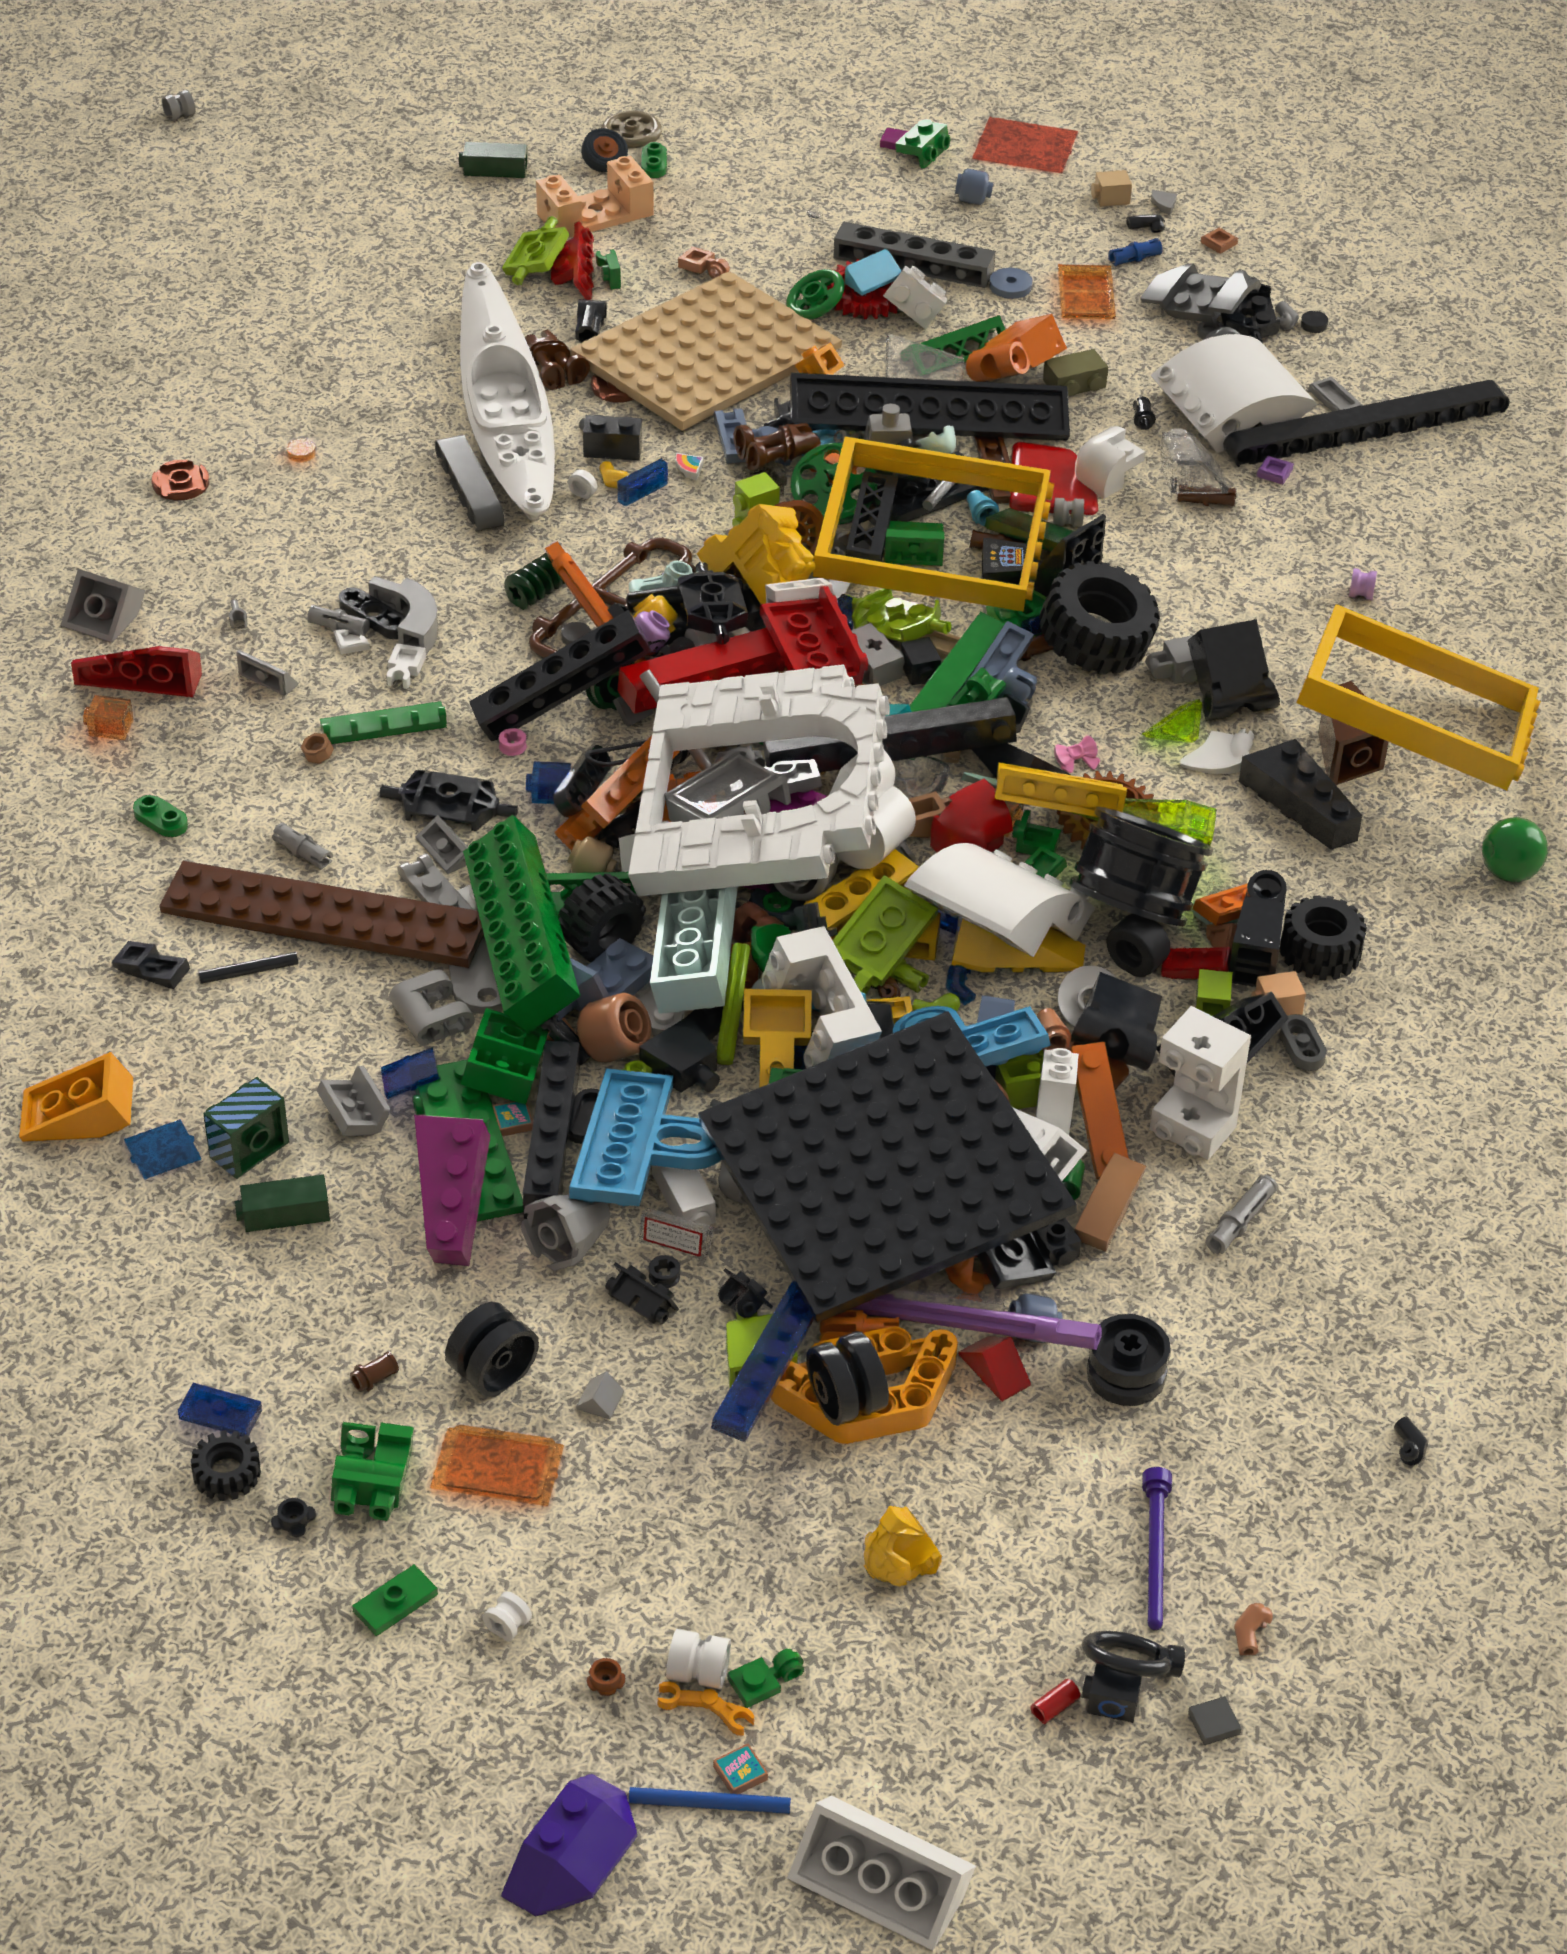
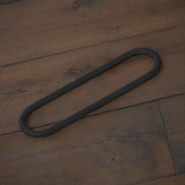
[584,741,645,767]

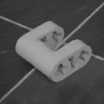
[389,970,475,1046]

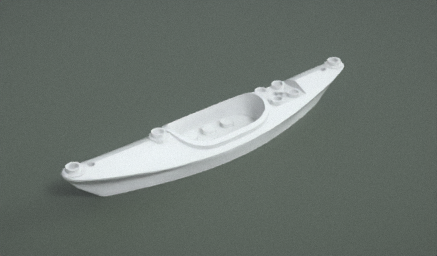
[460,262,555,521]

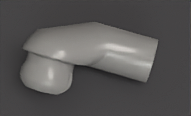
[1275,301,1299,331]

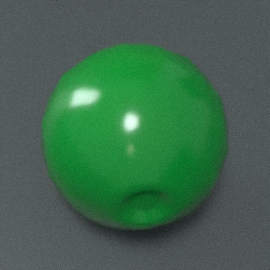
[1481,817,1548,882]

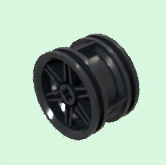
[1069,806,1214,927]

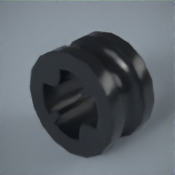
[648,1255,680,1288]

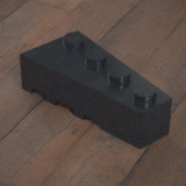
[1239,739,1362,850]
[1156,992,1289,1078]

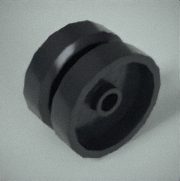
[445,1302,539,1397]
[1087,1314,1171,1406]
[806,1331,889,1426]

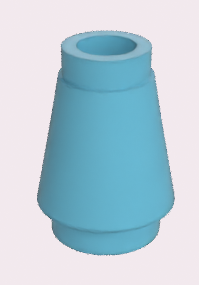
[967,490,999,526]

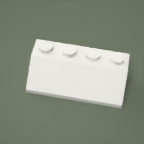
[787,1796,976,1951]

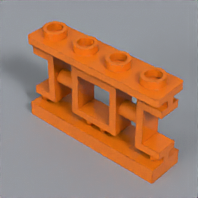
[555,735,680,851]

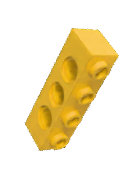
[804,849,919,940]

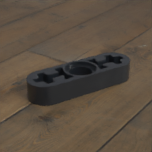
[339,587,406,639]

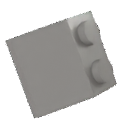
[60,569,146,643]

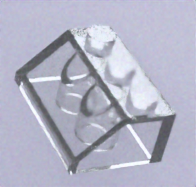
[1160,428,1228,494]

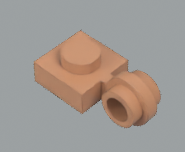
[678,246,730,279]

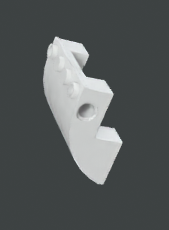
[1151,334,1317,453]
[904,843,1096,957]

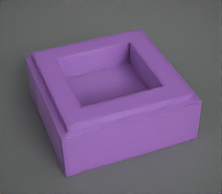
[1257,456,1294,485]

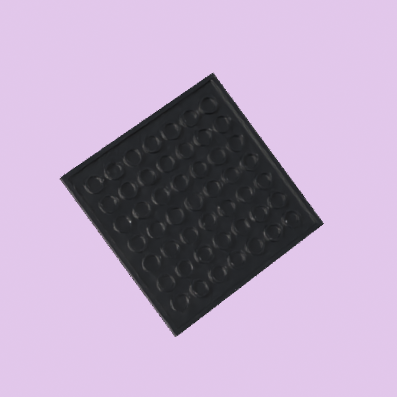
[698,1011,1077,1323]

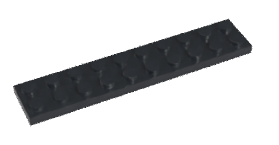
[790,373,1070,440]

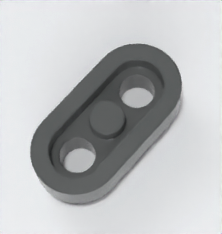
[1279,1014,1327,1071]

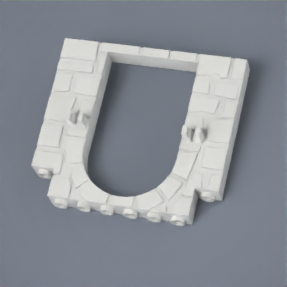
[628,664,890,896]

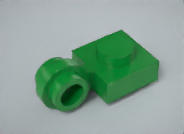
[727,1649,804,1708]

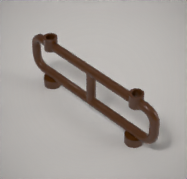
[529,537,696,658]

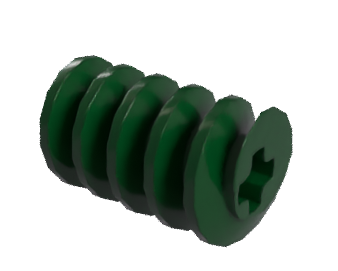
[504,553,565,610]

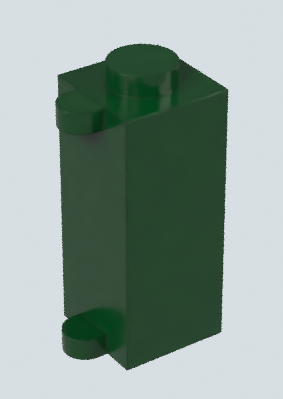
[459,142,528,178]
[234,1174,330,1232]

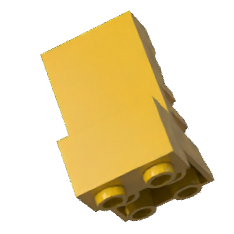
[696,504,816,604]

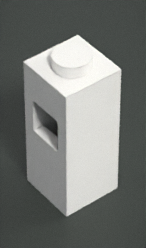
[652,1144,716,1231]

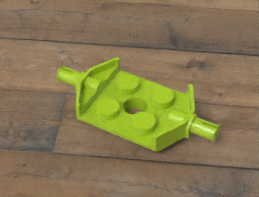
[843,589,952,642]

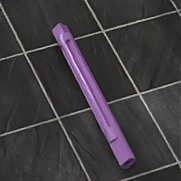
[849,1294,1102,1350]

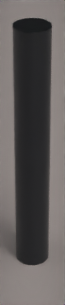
[198,952,298,984]

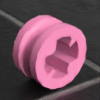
[499,728,527,756]

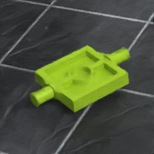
[502,216,570,285]

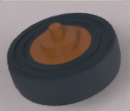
[581,128,628,172]

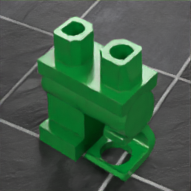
[331,1422,414,1521]

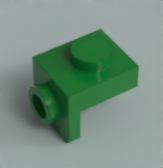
[1012,809,1061,855]

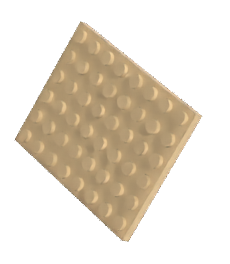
[570,271,842,431]

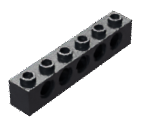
[469,610,652,741]

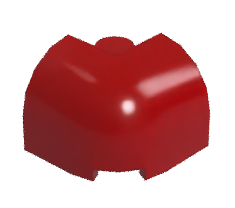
[930,778,1013,853]

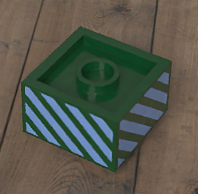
[203,1077,289,1179]

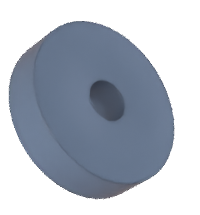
[989,268,1032,299]

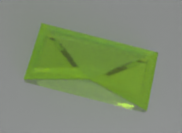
[1142,699,1202,743]

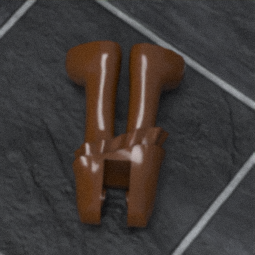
[525,329,590,390]
[733,423,821,470]

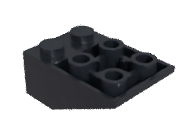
[1034,514,1106,597]

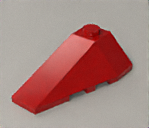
[71,646,202,697]

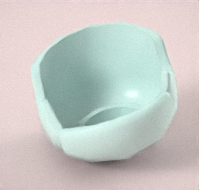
[916,425,956,454]

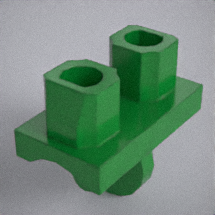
[949,667,1006,706]

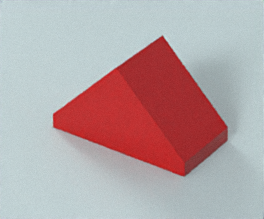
[958,1336,1031,1402]

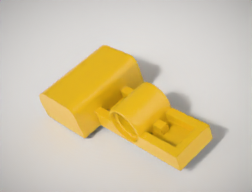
[743,989,812,1088]

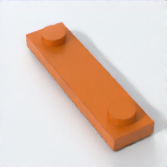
[1069,1042,1129,1179]

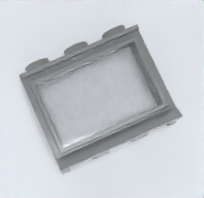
[664,750,791,822]

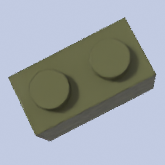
[1043,349,1108,397]

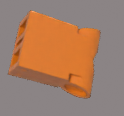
[966,314,1067,382]

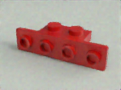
[551,221,594,300]

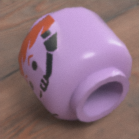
[635,610,670,656]

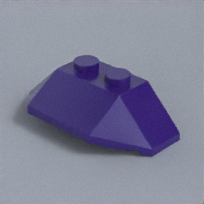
[501,1774,637,1916]

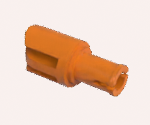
[819,1310,899,1342]

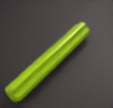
[717,942,750,1065]

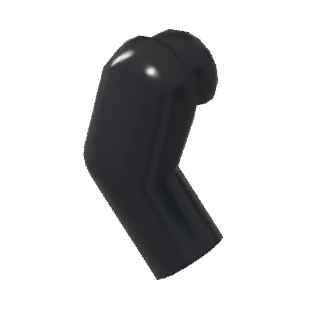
[1126,214,1165,233]

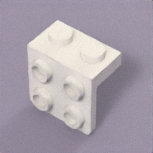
[883,266,947,329]

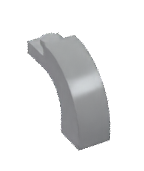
[368,576,438,655]

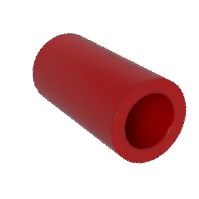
[1030,1678,1081,1725]

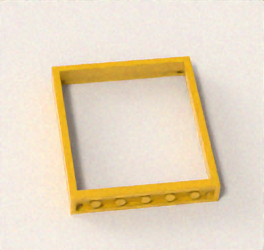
[813,437,1054,612]
[1296,604,1541,791]

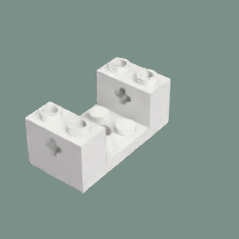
[762,926,882,1068]
[1150,1006,1251,1160]

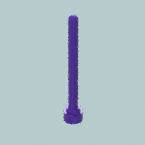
[1142,1467,1172,1630]

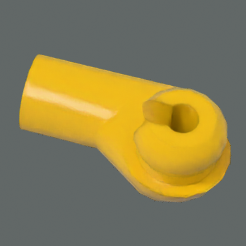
[599,461,634,490]

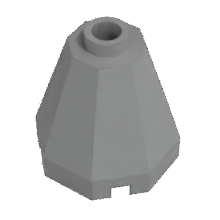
[521,1195,610,1271]

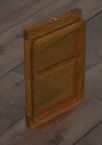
[1058,264,1116,319]
[430,1425,564,1506]

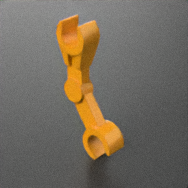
[657,1681,754,1736]

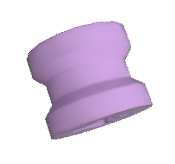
[1349,568,1377,600]

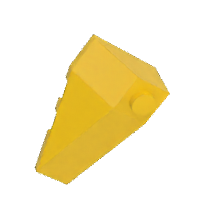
[951,917,1086,972]

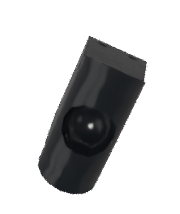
[1187,619,1280,721]
[1229,870,1287,987]
[1071,972,1162,1071]

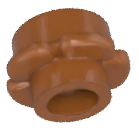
[587,1658,625,1696]

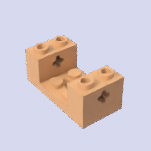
[536,156,654,238]

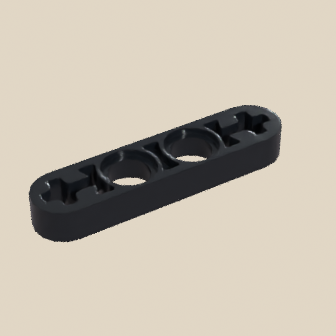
[553,745,611,817]

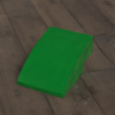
[460,1008,549,1105]

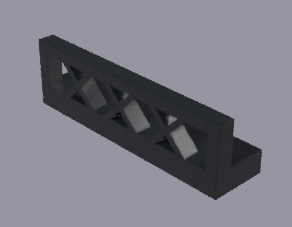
[845,471,898,562]

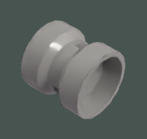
[161,90,196,121]
[1053,498,1084,528]

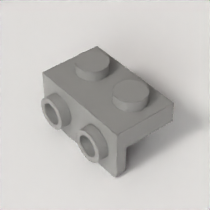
[316,1066,390,1136]

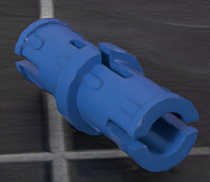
[1108,238,1163,266]

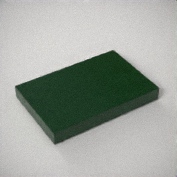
[984,508,1074,552]

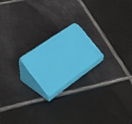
[845,249,901,296]

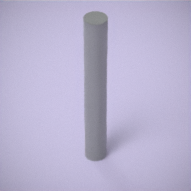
[922,455,969,511]

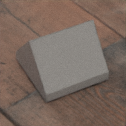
[576,1371,624,1419]

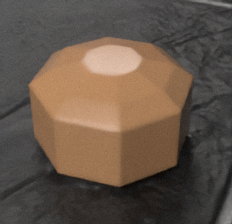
[300,733,334,764]

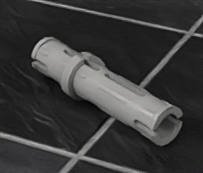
[1206,1175,1278,1254]

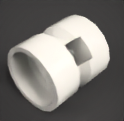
[666,1629,731,1690]

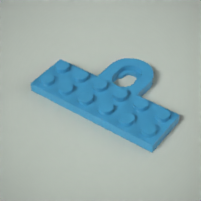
[893,1006,1051,1067]
[569,1068,722,1207]

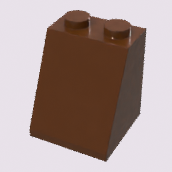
[1318,681,1389,785]

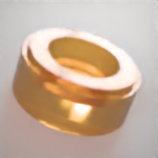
[287,438,316,462]

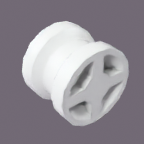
[482,1591,532,1642]

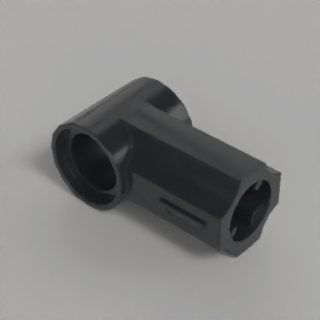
[575,299,607,343]

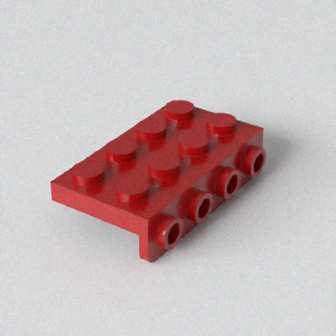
[760,586,868,685]

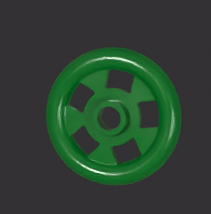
[786,269,845,320]

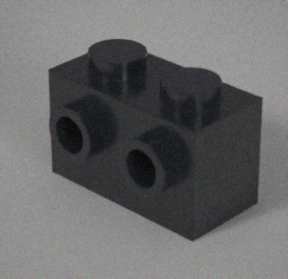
[583,415,642,461]

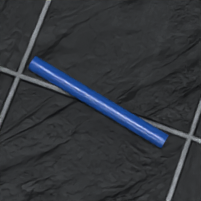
[629,1787,791,1814]

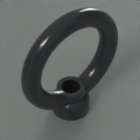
[1082,1631,1185,1678]

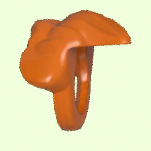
[945,1255,991,1294]

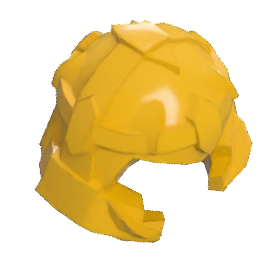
[863,1506,943,1587]

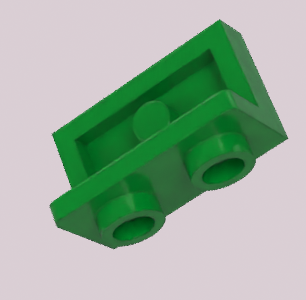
[895,119,951,169]

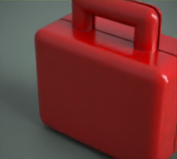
[1009,442,1098,515]

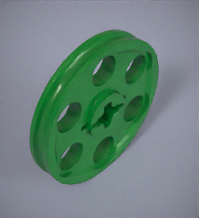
[791,443,878,525]

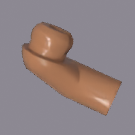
[1234,1603,1273,1655]

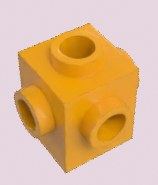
[795,342,845,375]

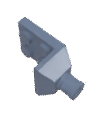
[556,938,653,1022]

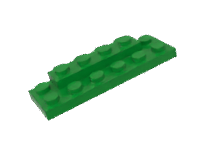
[410,1059,523,1222]

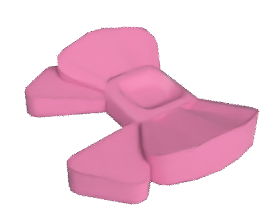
[1054,735,1100,773]

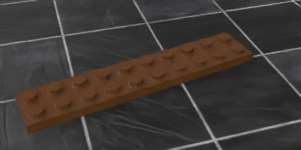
[159,861,484,968]

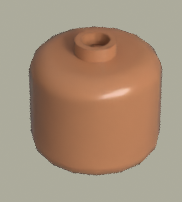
[577,993,652,1063]

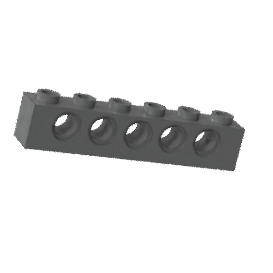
[833,221,996,288]

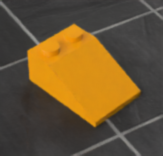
[19,1052,133,1142]

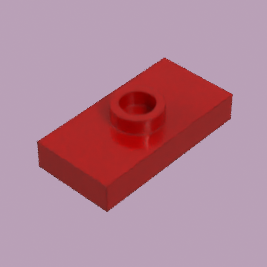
[1161,947,1231,979]

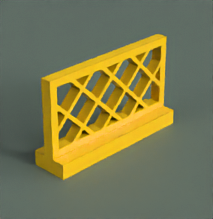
[995,762,1127,817]

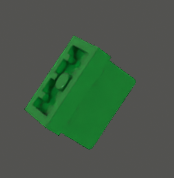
[884,521,945,566]

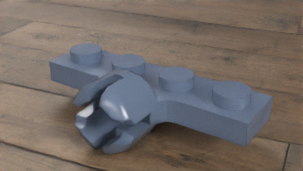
[964,621,1037,705]

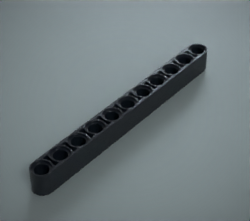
[1223,380,1510,467]

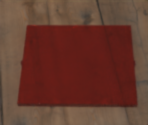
[973,117,1078,173]

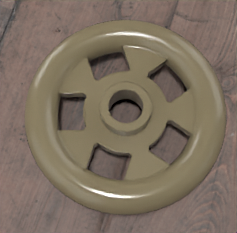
[602,111,662,148]

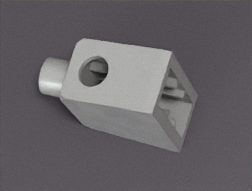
[863,403,913,445]

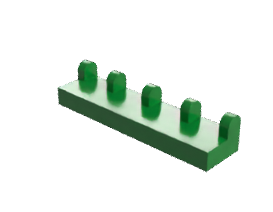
[320,701,447,744]

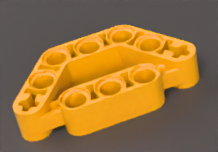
[770,1327,958,1444]

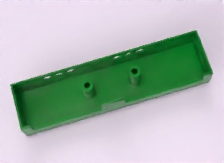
[463,815,580,1033]

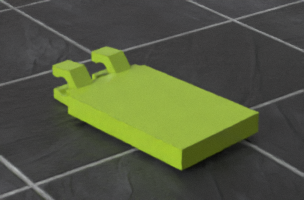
[832,875,938,995]

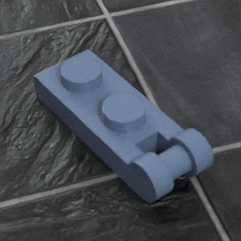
[714,408,747,464]

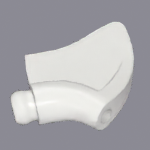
[1180,728,1254,774]

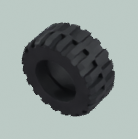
[1039,561,1160,674]

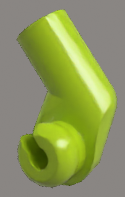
[912,993,960,1012]

